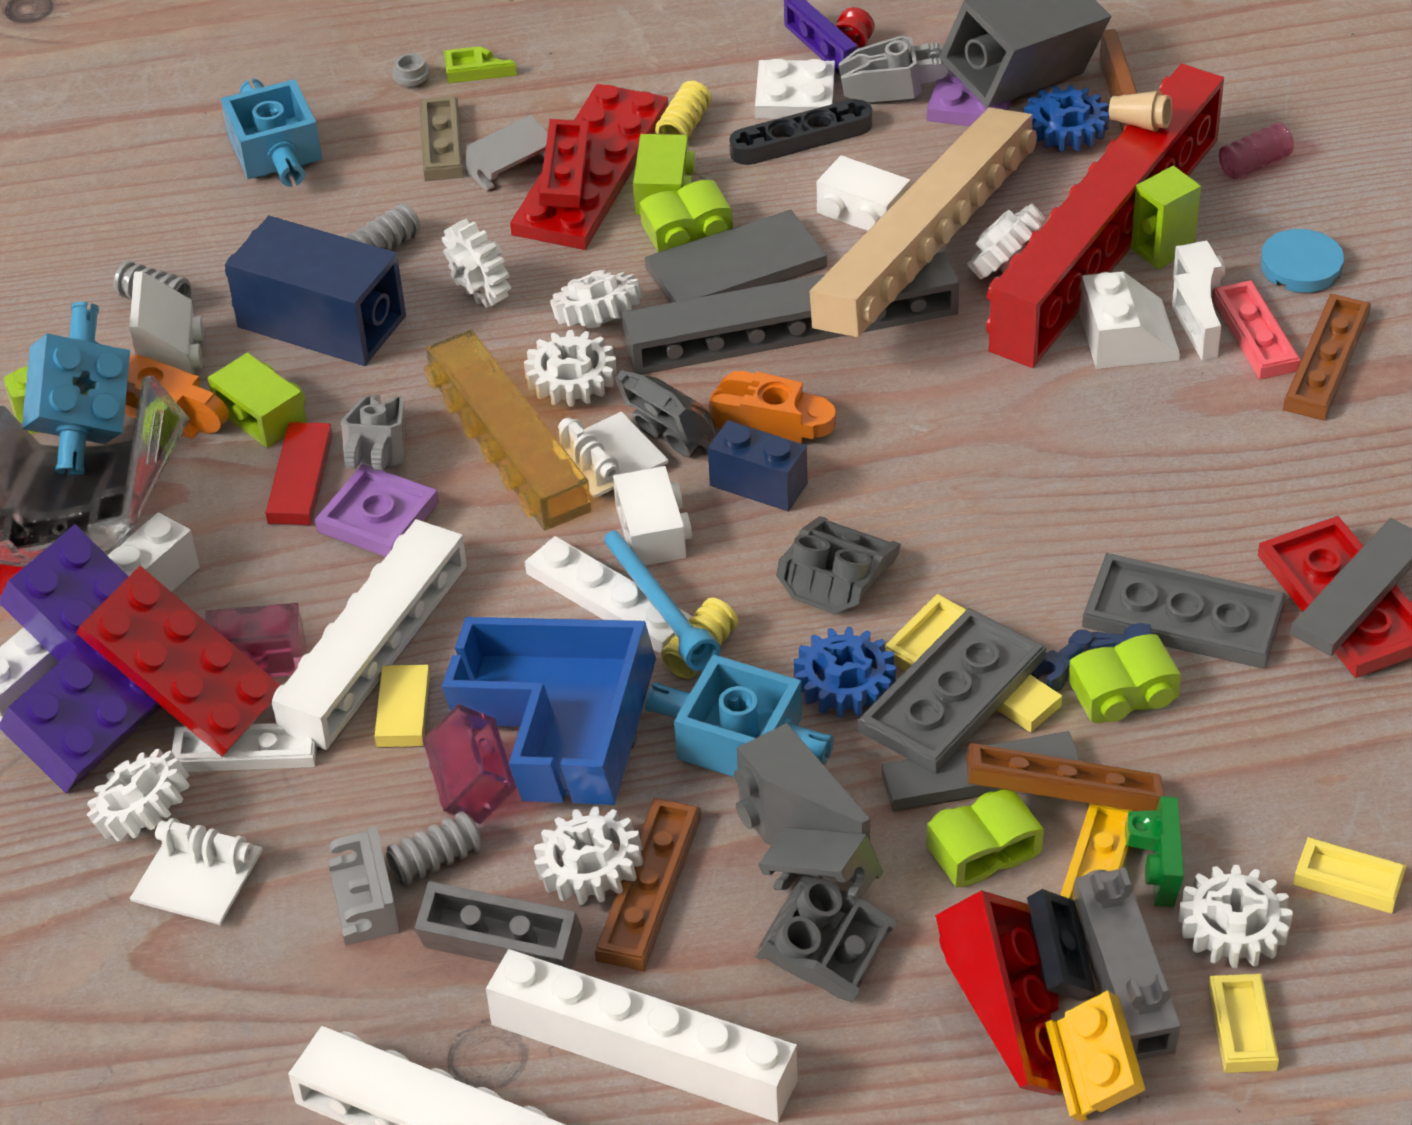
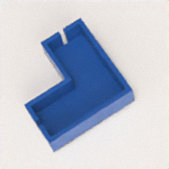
[441,617,656,805]

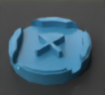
[1260,229,1344,293]

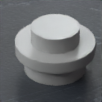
[392,53,430,87]

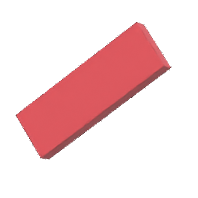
[1212,280,1301,380]

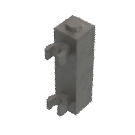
[1072,867,1181,1060]

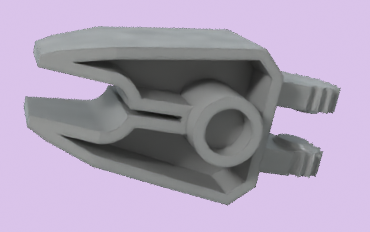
[839,35,950,103]
[341,394,406,470]

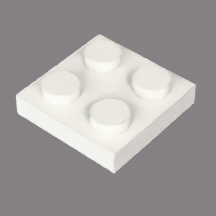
[755,59,835,119]

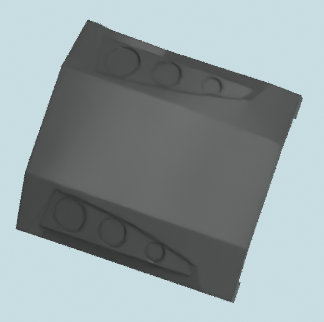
[615,370,717,457]
[776,516,901,614]
[755,874,897,1002]

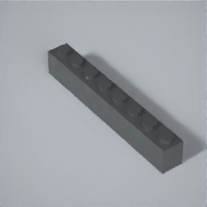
[622,251,959,375]

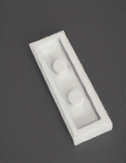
[172,723,317,772]

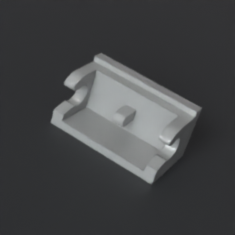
[466,115,548,191]
[328,826,400,945]

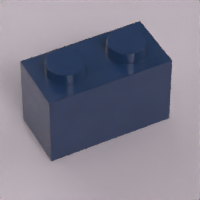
[708,420,808,512]

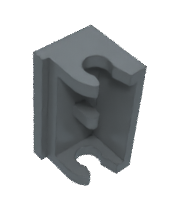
[758,827,883,898]

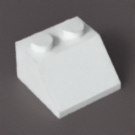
[129,271,204,375]
[1079,271,1180,369]

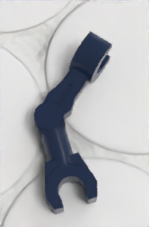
[1030,623,1151,692]

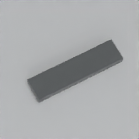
[1290,518,1412,656]
[882,731,1080,811]

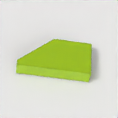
[444,46,517,84]

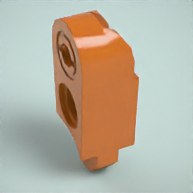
[125,354,229,439]
[709,371,836,444]

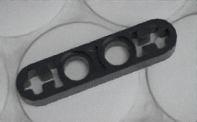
[729,99,872,165]

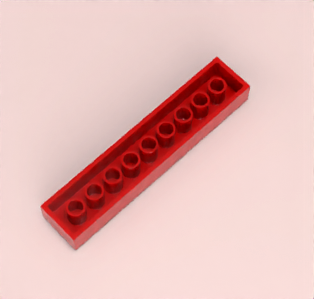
[986,63,1224,368]

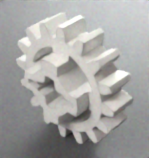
[967,203,1046,280]
[442,219,511,308]
[550,270,642,328]
[524,330,617,407]
[87,749,190,841]
[534,807,643,905]
[1178,865,1293,968]

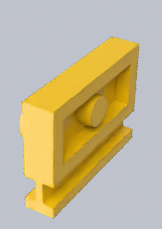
[1045,990,1145,1122]

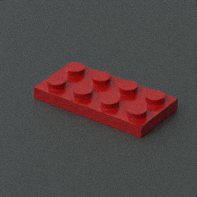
[1258,516,1412,678]
[76,565,280,757]

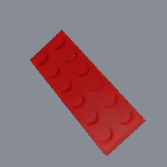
[510,84,669,250]

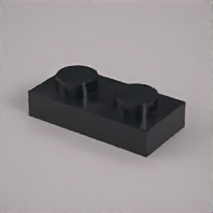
[1027,889,1096,1001]

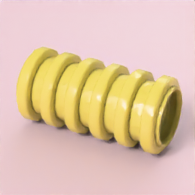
[655,81,712,137]
[661,598,739,679]

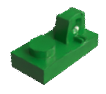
[1125,796,1184,907]

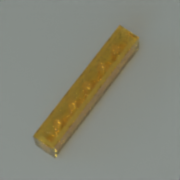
[424,329,591,531]

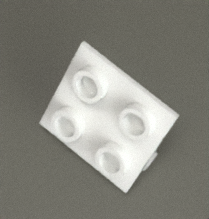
[548,411,668,499]
[130,818,263,925]

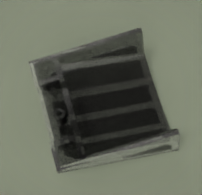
[0,375,190,567]

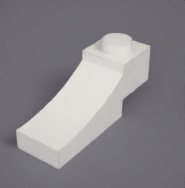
[1172,240,1225,360]

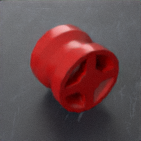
[835,7,875,49]

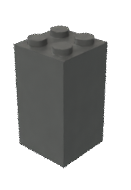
[939,0,1112,109]

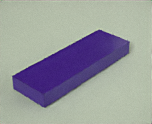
[784,0,858,76]

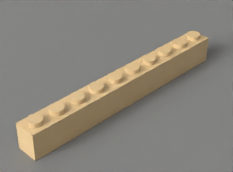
[810,107,1037,337]

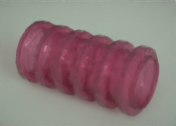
[1219,122,1294,179]

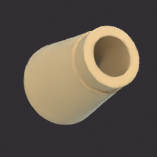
[1109,91,1172,132]

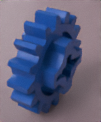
[1024,85,1109,152]
[794,627,896,718]

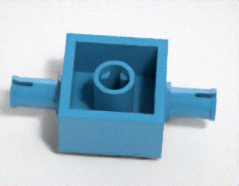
[220,79,322,187]
[22,302,130,476]
[645,654,834,777]

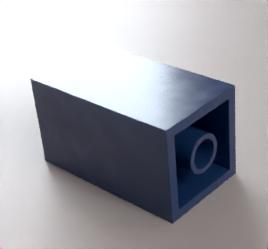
[225,215,406,366]

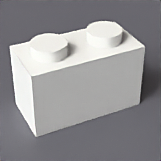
[816,155,910,231]
[613,466,692,566]

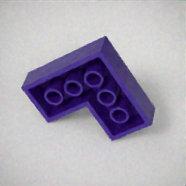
[0,524,162,794]

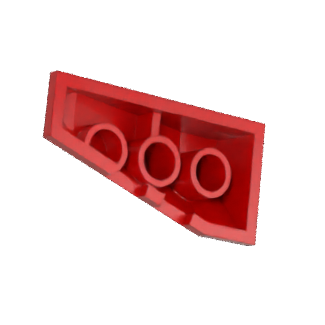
[935,890,1061,1096]

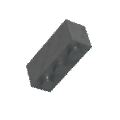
[414,881,583,970]

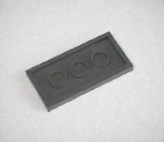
[645,210,827,303]
[1082,553,1286,669]
[857,608,1046,774]

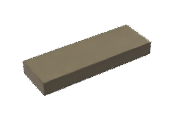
[419,96,464,181]

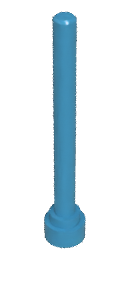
[604,531,721,671]

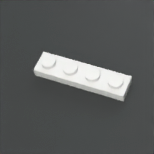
[525,536,692,654]

